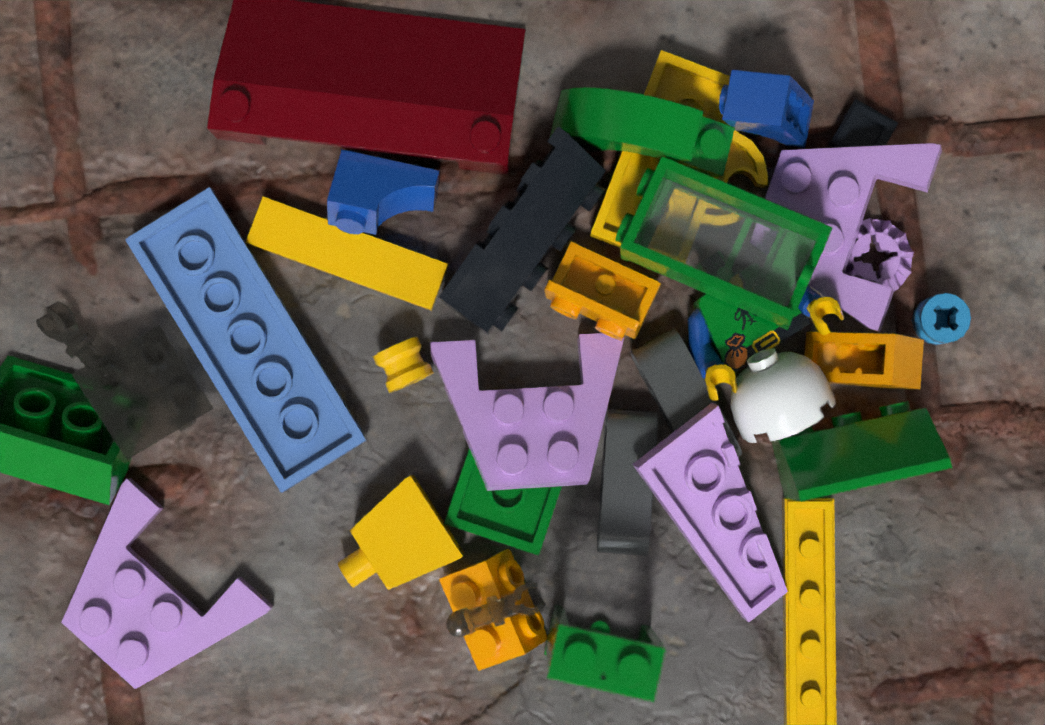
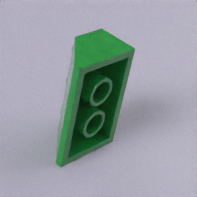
[0,355,149,505]
[771,401,953,501]

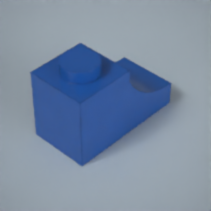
[719,70,814,148]
[327,149,439,235]

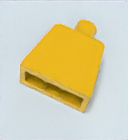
[337,474,464,590]

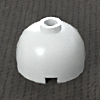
[731,348,836,443]

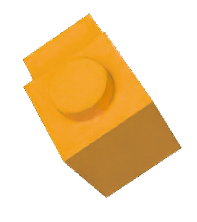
[804,332,924,390]

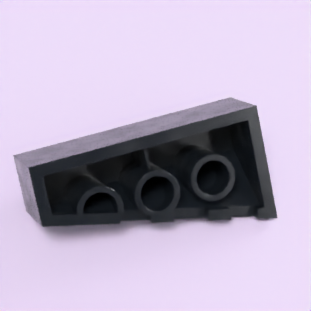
[439,126,607,335]

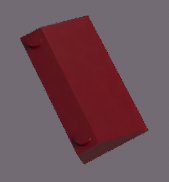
[207,0,526,175]

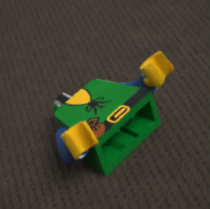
[688,251,844,401]

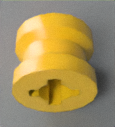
[373,337,434,393]

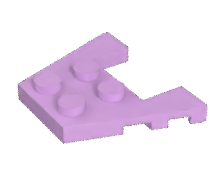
[750,143,942,334]
[430,333,624,491]
[61,478,273,689]

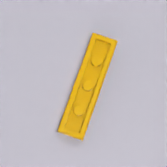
[245,197,449,311]

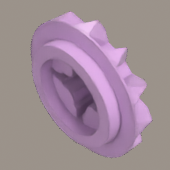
[844,218,914,291]

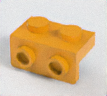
[544,242,661,341]
[439,549,547,671]

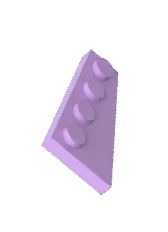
[632,403,788,622]

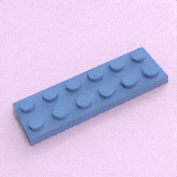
[125,187,368,493]

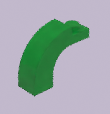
[549,87,735,177]

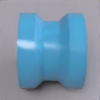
[912,293,971,345]

